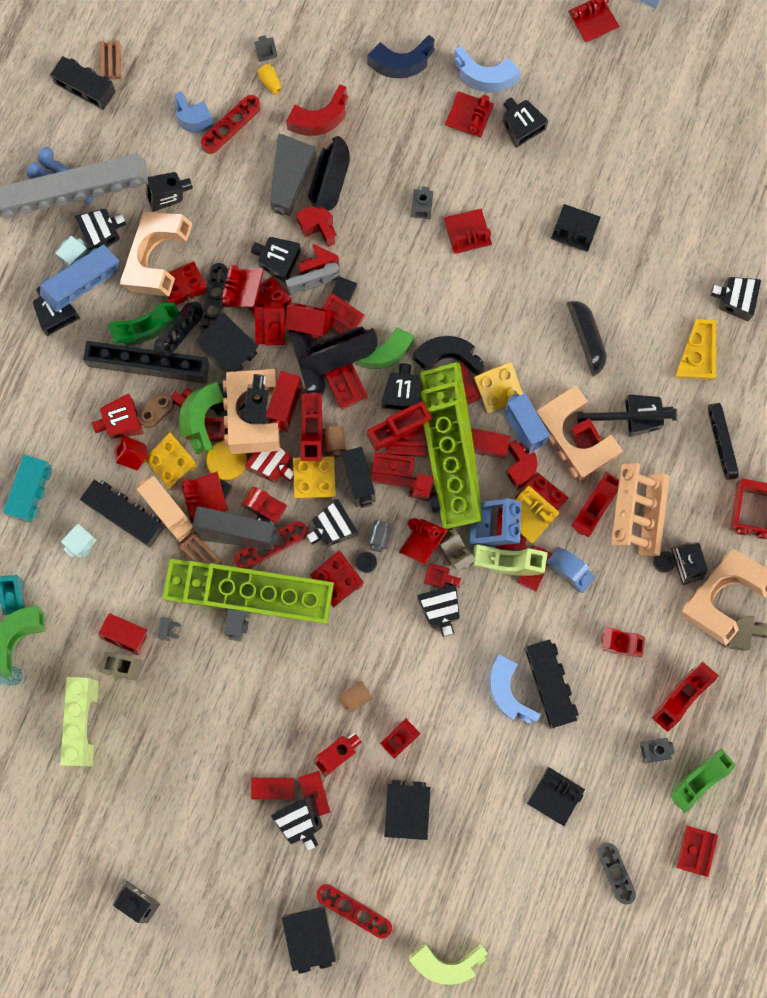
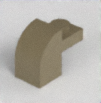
[438,528,475,571]
[724,616,767,651]
[100,652,143,681]

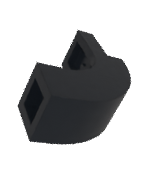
[412,336,484,376]

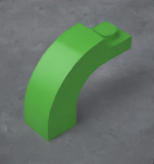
[356,327,414,369]
[179,382,223,455]
[0,606,45,678]
[670,749,736,813]

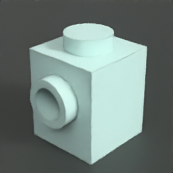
[55,236,89,267]
[61,524,97,558]

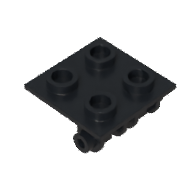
[551,204,601,252]
[527,767,585,826]

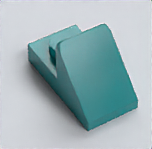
[0,575,25,615]

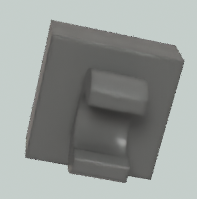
[254,35,277,62]
[158,617,181,641]

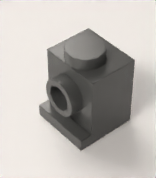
[411,186,433,219]
[224,609,251,642]
[639,738,674,763]

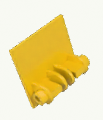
[474,362,523,414]
[145,432,197,489]
[293,456,336,500]
[515,486,560,544]

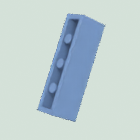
[40,244,119,312]

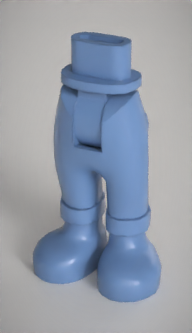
[27,146,95,204]

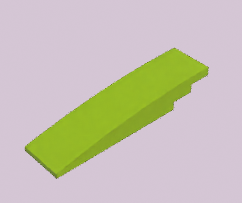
[420,362,482,529]
[163,559,334,624]

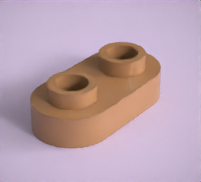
[138,393,174,428]

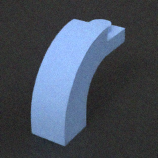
[454,46,521,92]
[489,655,541,724]

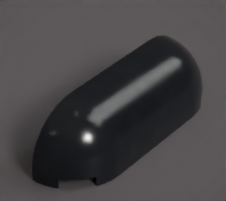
[308,136,350,211]
[567,301,607,377]
[299,326,378,374]
[288,330,325,396]

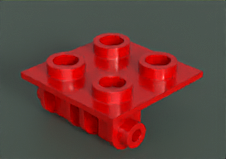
[568,0,620,43]
[445,91,494,138]
[444,208,492,254]
[167,261,207,306]
[221,265,264,307]
[247,276,292,318]
[181,471,228,523]
[515,472,569,510]
[399,518,448,565]
[310,550,364,607]

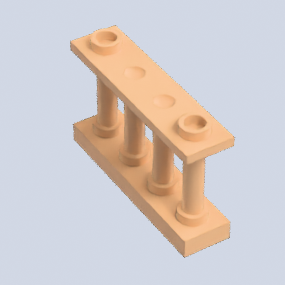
[611,463,669,556]

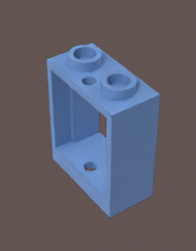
[504,393,550,454]
[470,498,522,547]

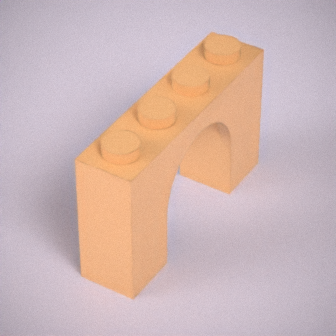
[120,211,192,297]
[223,369,280,454]
[536,385,623,482]
[137,476,195,543]
[682,549,767,646]

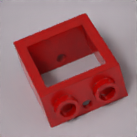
[266,371,302,433]
[730,478,767,539]

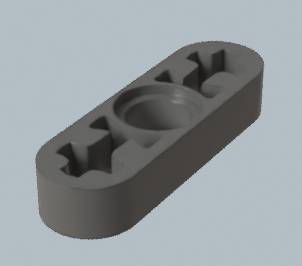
[597,843,636,905]

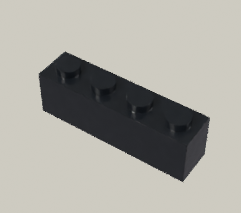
[80,479,164,548]
[524,639,579,729]

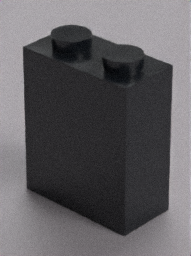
[194,312,259,374]
[342,446,376,508]
[384,780,431,840]
[282,906,336,974]

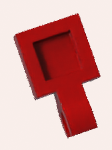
[424,563,462,589]

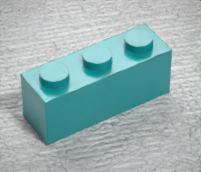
[3,455,52,523]

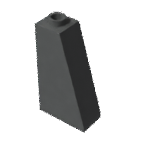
[270,133,316,216]
[193,507,279,550]

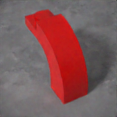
[286,84,349,136]
[300,392,323,461]
[571,472,619,538]
[652,661,719,732]

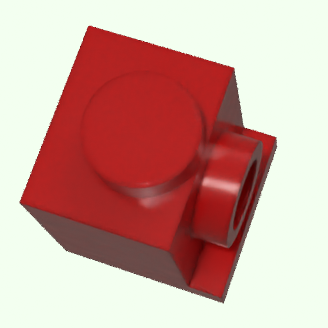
[408,473,434,501]

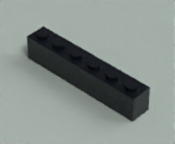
[83,341,210,384]

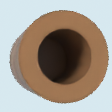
[323,425,347,457]
[339,681,373,712]

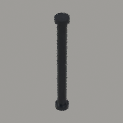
[577,408,678,423]

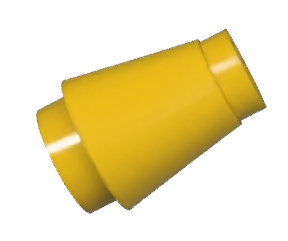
[257,64,282,95]

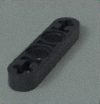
[200,263,228,333]
[154,302,203,357]
[708,403,739,480]

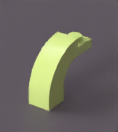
[471,544,548,576]
[409,943,488,985]

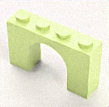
[60,677,99,766]

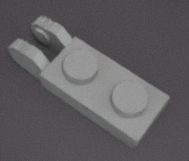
[285,262,340,296]

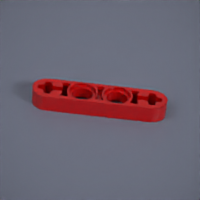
[201,95,260,154]
[234,521,308,569]
[317,884,392,939]

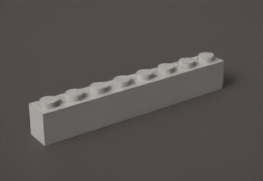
[0,153,148,218]

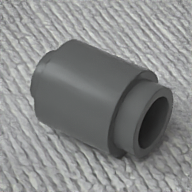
[367,520,391,552]

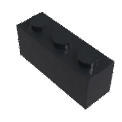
[50,56,115,110]

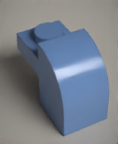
[174,91,214,133]
[546,547,595,593]

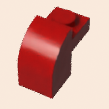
[296,206,337,247]
[505,439,538,490]
[242,487,287,524]
[601,627,645,658]

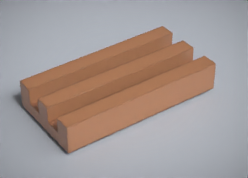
[100,40,121,79]
[179,532,222,565]

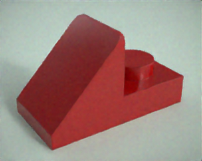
[299,244,339,275]
[380,718,421,759]

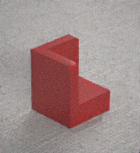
[569,418,602,449]
[114,436,148,470]

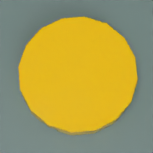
[207,440,248,481]

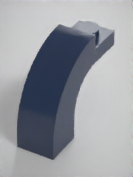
[367,35,435,78]

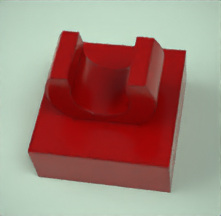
[170,388,192,408]

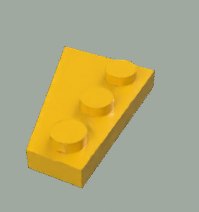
[674,319,716,380]

